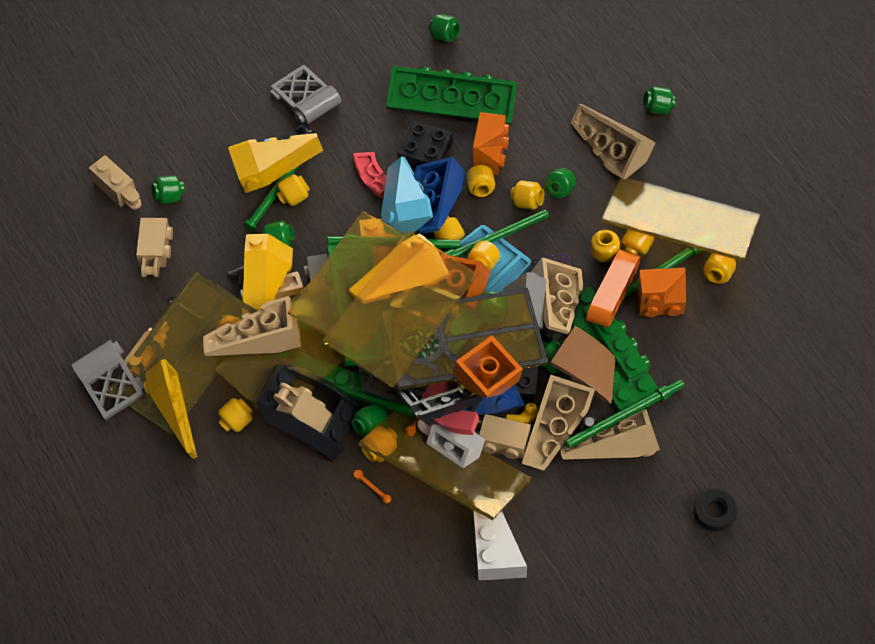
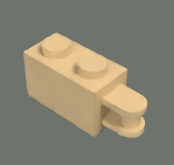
[89,155,141,210]
[136,218,173,277]
[273,382,332,433]
[474,414,531,459]

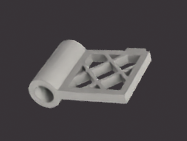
[270,65,341,124]
[72,340,145,420]

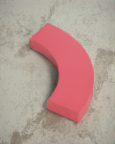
[353,152,387,199]
[422,380,479,435]

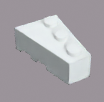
[473,501,527,581]

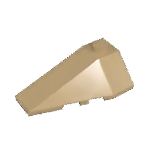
[203,296,301,356]
[560,409,660,459]

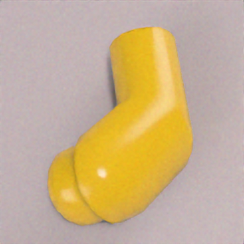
[507,403,538,424]

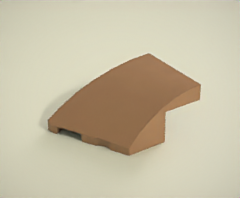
[551,326,615,404]

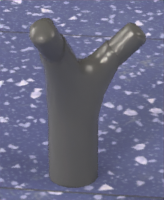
[227,265,244,285]
[577,415,596,431]

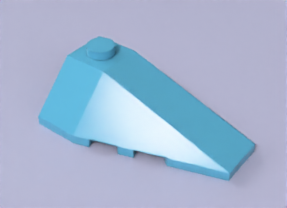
[381,156,433,238]

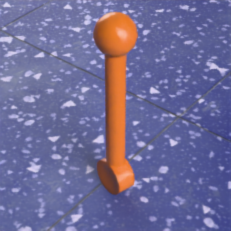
[406,417,420,436]
[354,470,391,504]

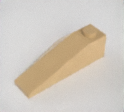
[571,104,655,179]
[531,257,583,334]
[522,375,595,471]

